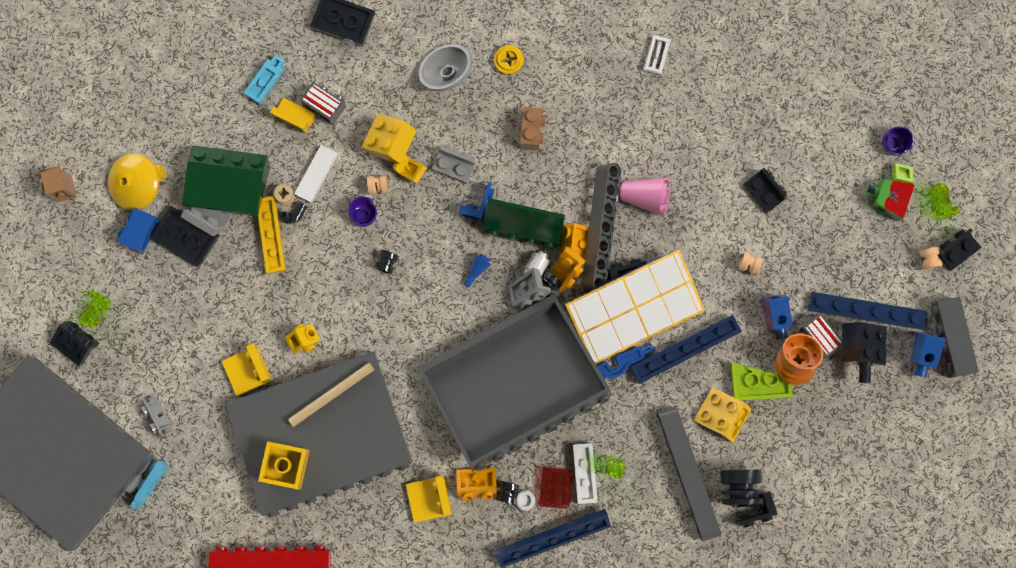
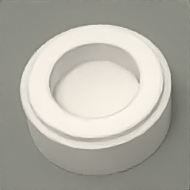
[516,491,535,510]

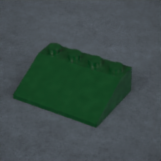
[182,145,270,216]
[484,198,565,249]

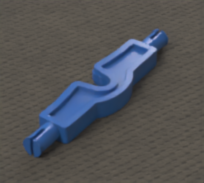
[598,343,655,379]

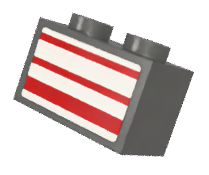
[300,82,346,125]
[799,313,842,359]

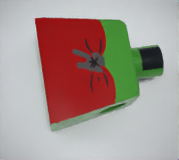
[864,179,915,221]

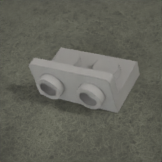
[432,145,476,184]
[181,207,230,236]
[509,268,551,309]

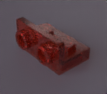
[539,467,573,509]

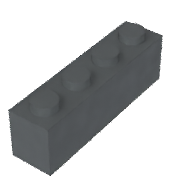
[931,297,979,378]

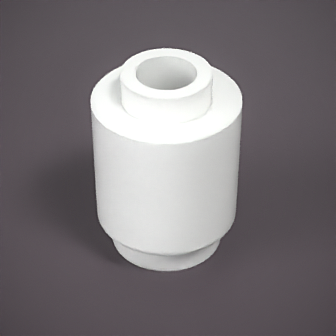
[524,251,550,276]

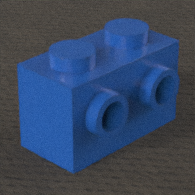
[117,207,160,254]

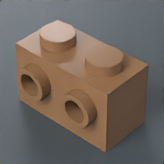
[520,107,546,150]
[40,166,77,202]

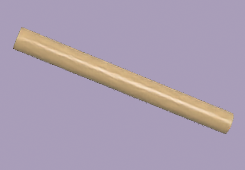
[288,363,374,427]

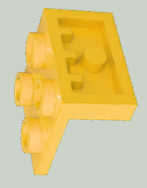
[222,343,272,396]
[694,388,752,443]
[406,475,452,523]

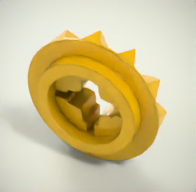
[494,45,524,75]

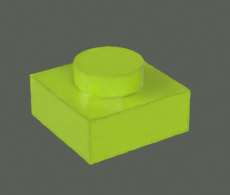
[892,163,914,184]

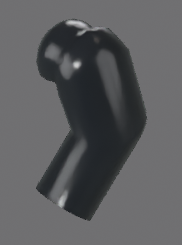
[280,202,307,224]

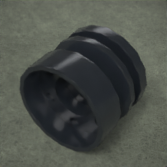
[720,469,764,507]

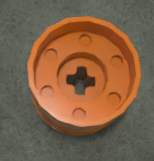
[775,333,823,385]

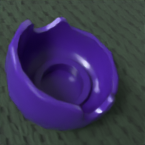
[882,126,914,156]
[348,196,377,227]

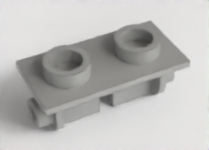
[140,396,172,438]

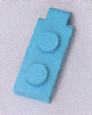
[244,55,286,105]
[131,461,169,509]

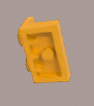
[559,223,589,266]
[549,247,585,293]
[456,468,497,501]

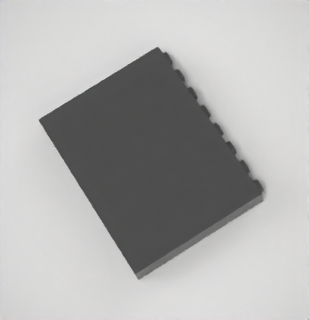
[418,294,612,472]
[226,351,413,518]
[0,355,154,551]

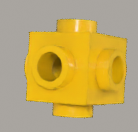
[285,324,321,354]

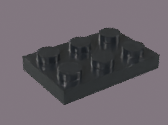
[310,0,376,47]
[150,206,220,268]

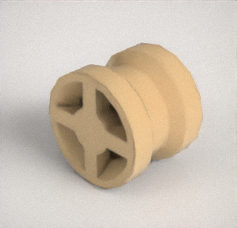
[274,184,295,205]

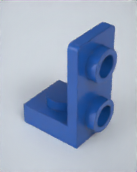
[459,182,495,222]

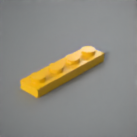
[258,196,286,274]

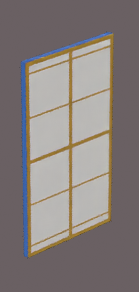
[564,249,705,364]

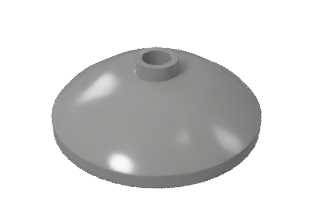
[419,44,472,92]

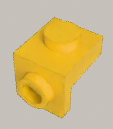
[392,155,427,184]

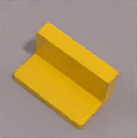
[270,98,316,134]

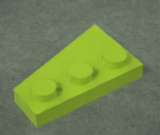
[730,362,793,401]

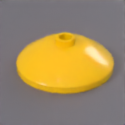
[108,154,159,211]

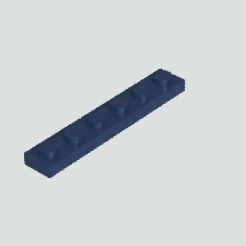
[809,292,927,330]
[630,315,742,384]
[494,509,611,568]

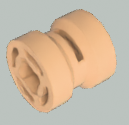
[367,175,388,195]
[919,247,943,270]
[738,252,763,276]

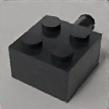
[841,322,887,384]

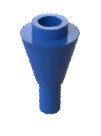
[464,253,492,287]

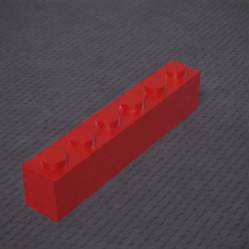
[209,546,331,568]

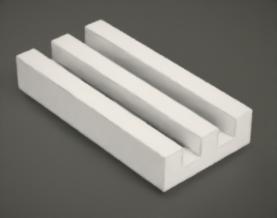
[643,35,671,76]

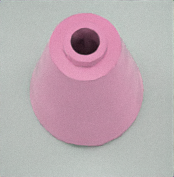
[618,178,671,216]

